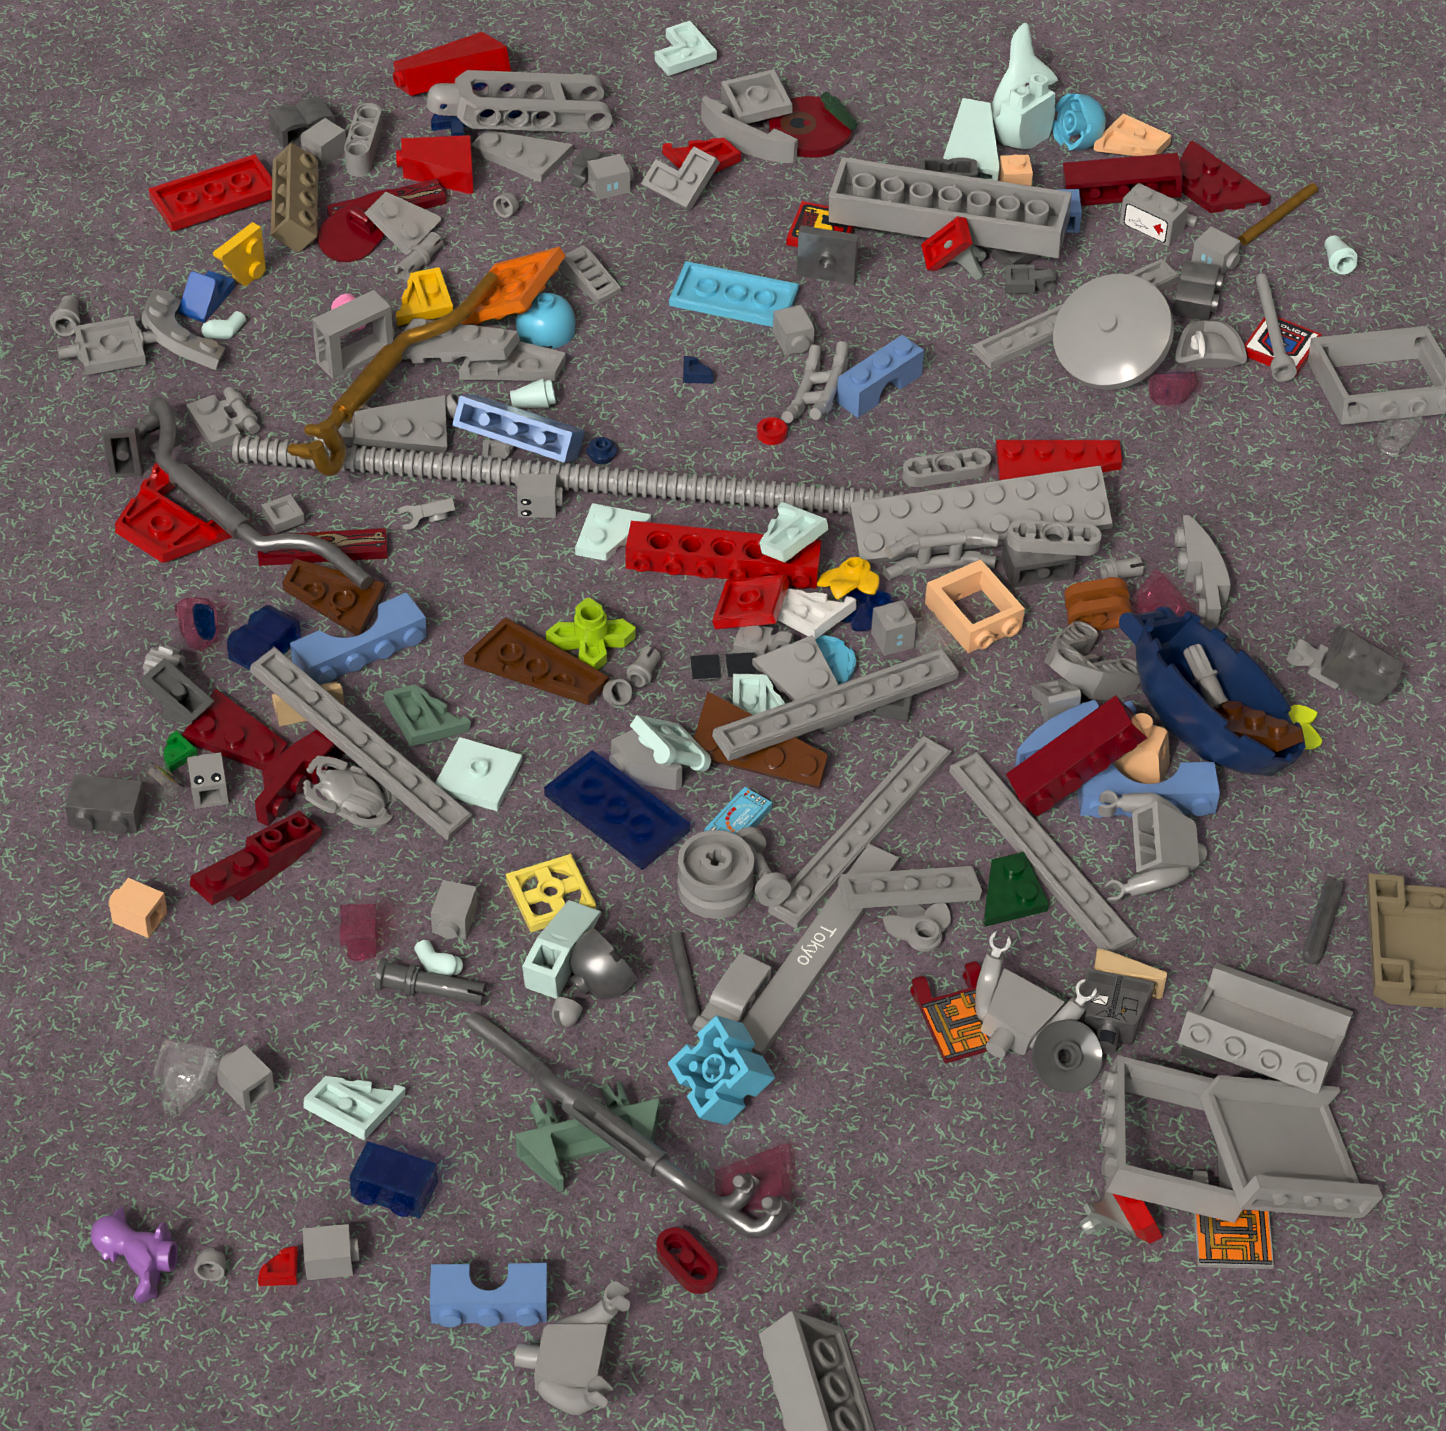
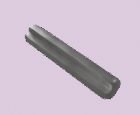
[1301,878,1343,965]

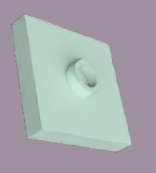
[435,737,522,811]

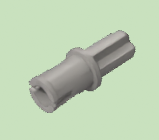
[1183,644,1228,709]

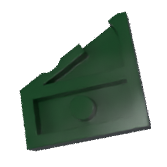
[983,852,1049,927]

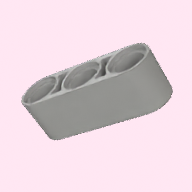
[344,103,383,177]

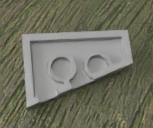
[459,341,566,381]

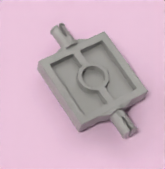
[57,316,157,375]

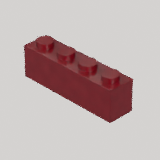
[1063,153,1182,206]
[1006,695,1147,817]

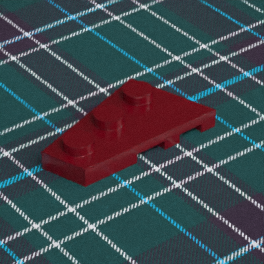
[182,688,288,771]

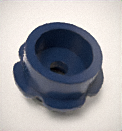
[586,437,617,464]

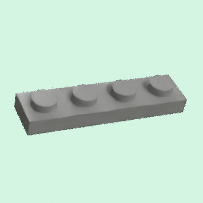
[838,866,982,909]

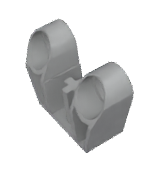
[1044,621,1141,701]

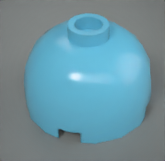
[1052,94,1106,151]
[516,292,576,349]

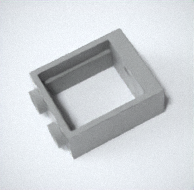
[312,290,395,380]

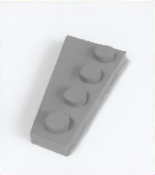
[402,318,520,364]

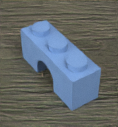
[836,335,924,418]
[430,1263,547,1327]

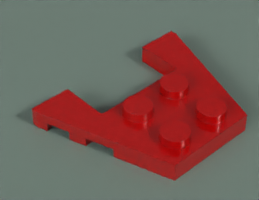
[115,463,251,563]

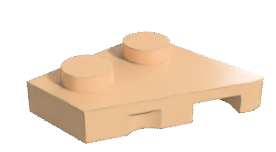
[1094,113,1172,156]

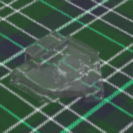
[152,1039,223,1117]

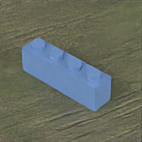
[452,394,585,463]

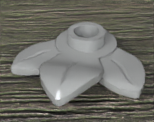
[882,903,951,952]

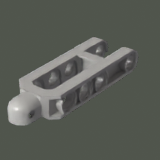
[426,70,612,132]

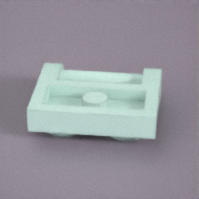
[630,715,711,772]

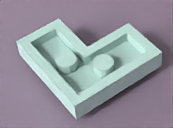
[655,21,717,76]

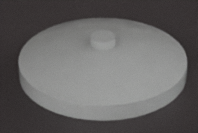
[1053,274,1174,390]

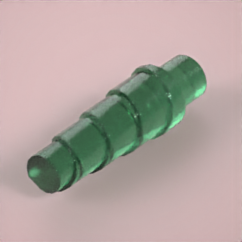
[821,92,858,131]

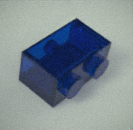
[349,1141,438,1219]

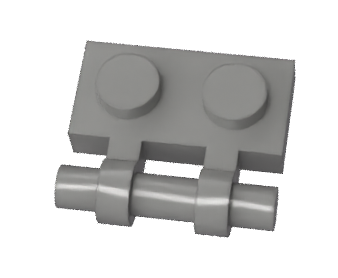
[186,387,260,450]

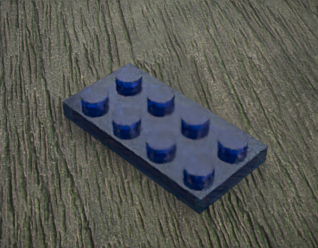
[544,750,690,870]

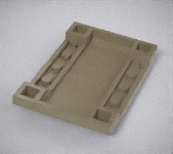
[1366,873,1446,1008]

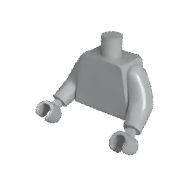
[1098,790,1207,904]
[975,930,1100,1058]
[514,1281,630,1415]

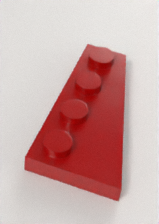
[995,440,1122,480]

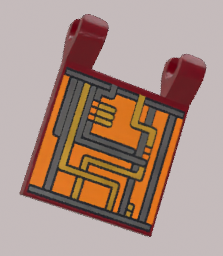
[910,961,990,1064]

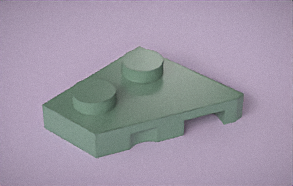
[383,684,471,746]

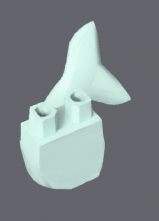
[991,23,1058,149]

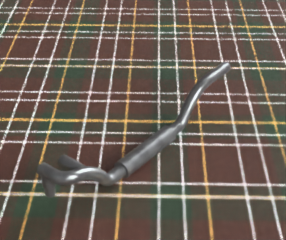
[133,396,373,590]
[465,1011,794,1238]

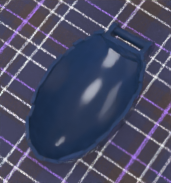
[1119,606,1306,776]

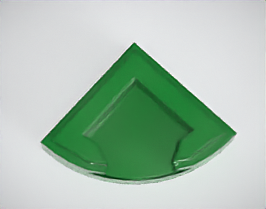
[163,730,198,773]

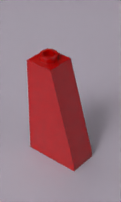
[393,32,511,96]

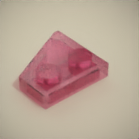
[714,1143,790,1211]

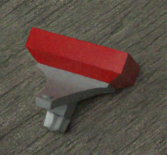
[921,216,986,280]
[1080,1186,1163,1244]

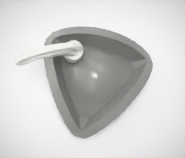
[1175,320,1247,368]

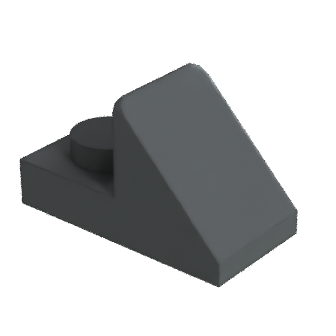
[140,658,214,725]

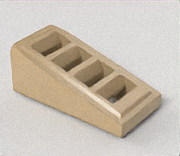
[1094,948,1167,999]

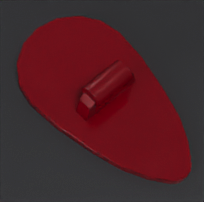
[317,189,399,262]

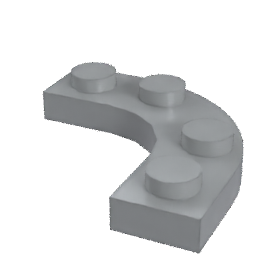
[142,289,226,370]

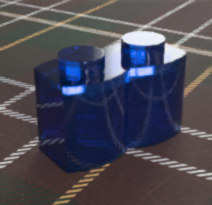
[227,605,301,670]

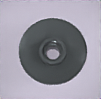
[1032,1020,1102,1093]

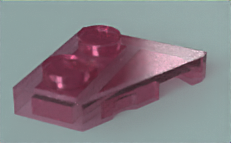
[1130,569,1198,617]

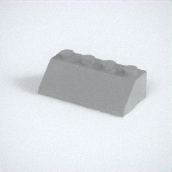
[759,1311,875,1431]

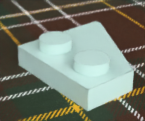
[760,502,828,563]
[575,503,651,561]
[733,674,785,715]
[304,1076,406,1140]

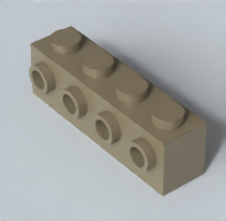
[270,142,319,252]

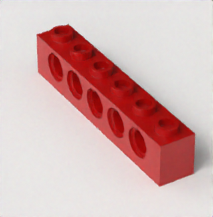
[625,520,822,589]

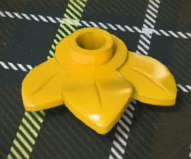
[817,557,880,599]

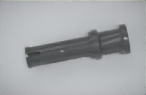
[375,958,486,1006]

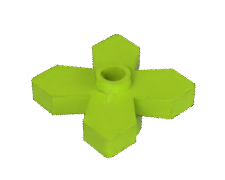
[546,597,636,670]

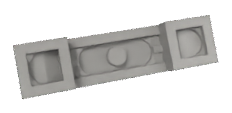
[701,96,798,163]

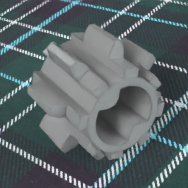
[143,645,187,675]

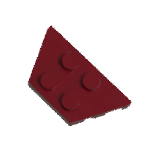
[1179,140,1271,213]

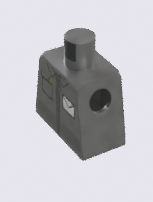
[1082,968,1154,1055]

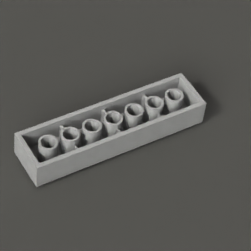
[829,157,1072,258]

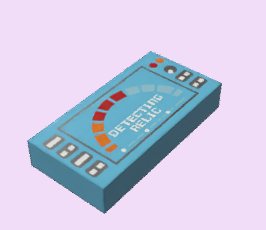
[704,787,772,834]

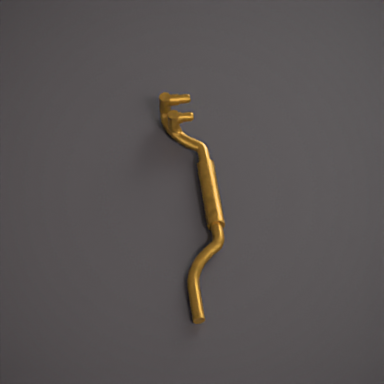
[287,272,499,476]

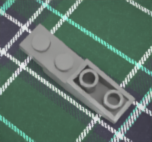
[1175,515,1231,630]

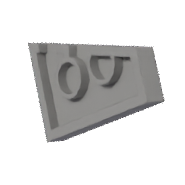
[471,129,573,183]
[352,395,447,453]
[752,635,854,732]

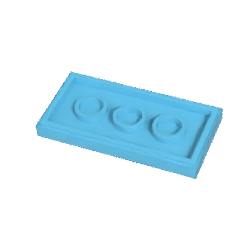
[669,261,799,327]

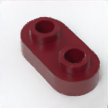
[656,1227,718,1294]

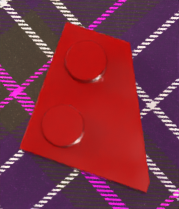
[662,137,741,174]

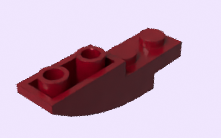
[255,730,344,826]
[190,811,322,906]

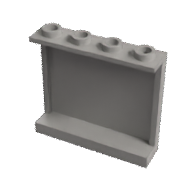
[1178,963,1353,1094]
[1200,1075,1383,1218]

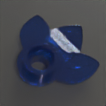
[841,588,894,632]

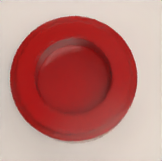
[757,417,788,445]

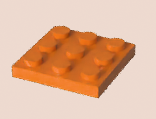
[461,247,566,325]

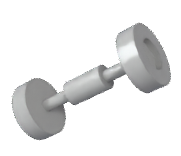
[735,827,791,906]

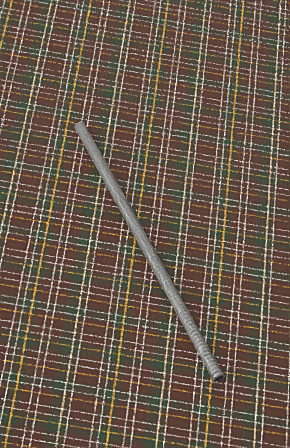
[232,435,911,515]

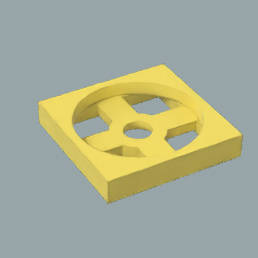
[506,854,596,932]

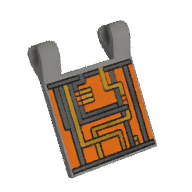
[1191,1171,1274,1269]

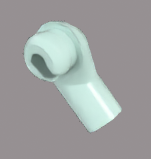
[414,940,463,977]

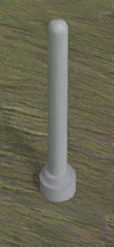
[1256,273,1297,382]

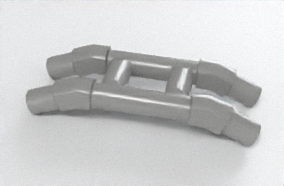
[782,341,849,423]
[883,528,999,581]

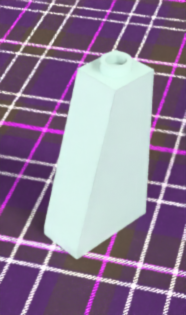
[943,98,1000,181]

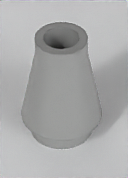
[50,295,80,336]

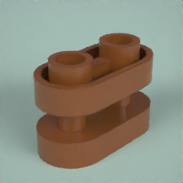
[1064,577,1132,631]

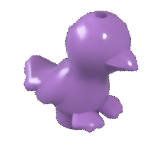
[91,1207,178,1303]

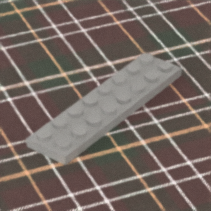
[850,466,1113,564]

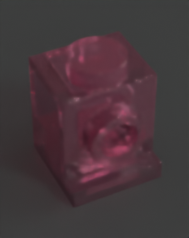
[340,904,378,961]

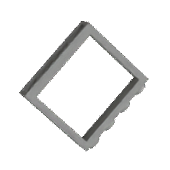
[1308,326,1446,425]
[1101,1055,1243,1223]

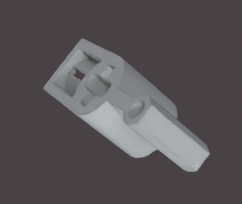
[693,952,771,1032]

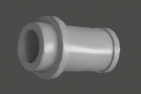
[1100,556,1144,579]
[627,646,661,687]

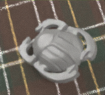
[303,756,397,829]

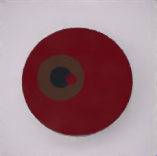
[768,96,853,158]

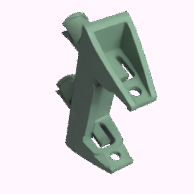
[515,1081,659,1192]

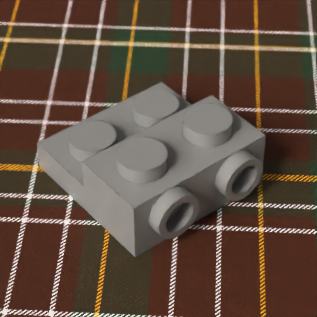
[721,69,792,124]

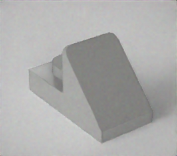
[1031,678,1081,722]

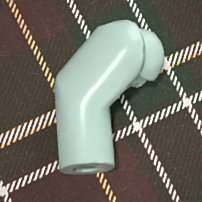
[201,311,246,340]

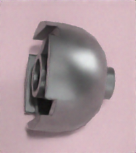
[569,928,638,999]

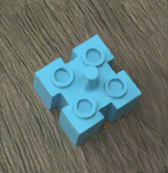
[668,1015,775,1125]

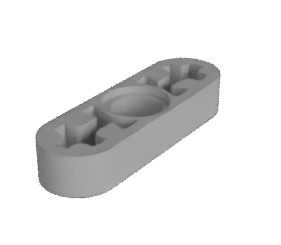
[902,448,991,487]
[1007,520,1102,556]

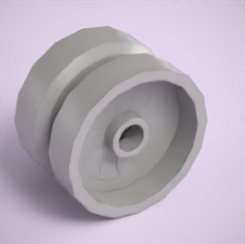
[677,830,754,919]

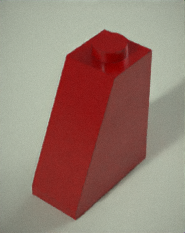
[396,135,473,194]

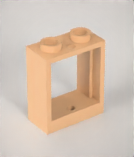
[925,559,1025,653]

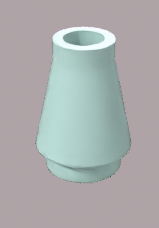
[1324,235,1357,274]
[510,378,556,408]

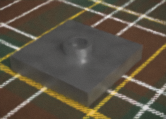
[796,225,859,285]

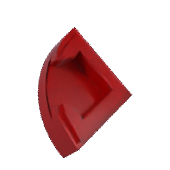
[258,1246,298,1286]

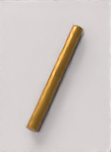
[1238,183,1318,246]

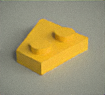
[213,222,266,287]
[396,267,453,326]

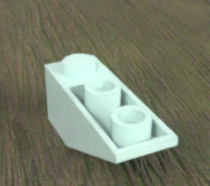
[522,900,601,999]

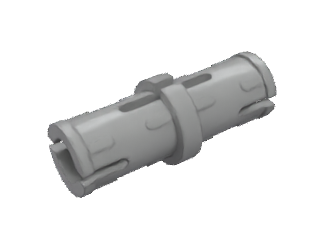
[394,232,444,281]

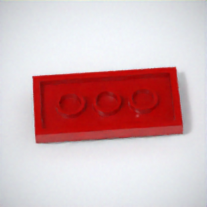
[148,154,272,232]

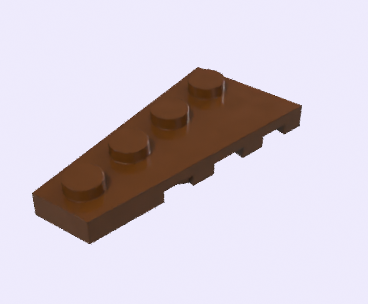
[464,617,609,705]
[694,691,829,789]

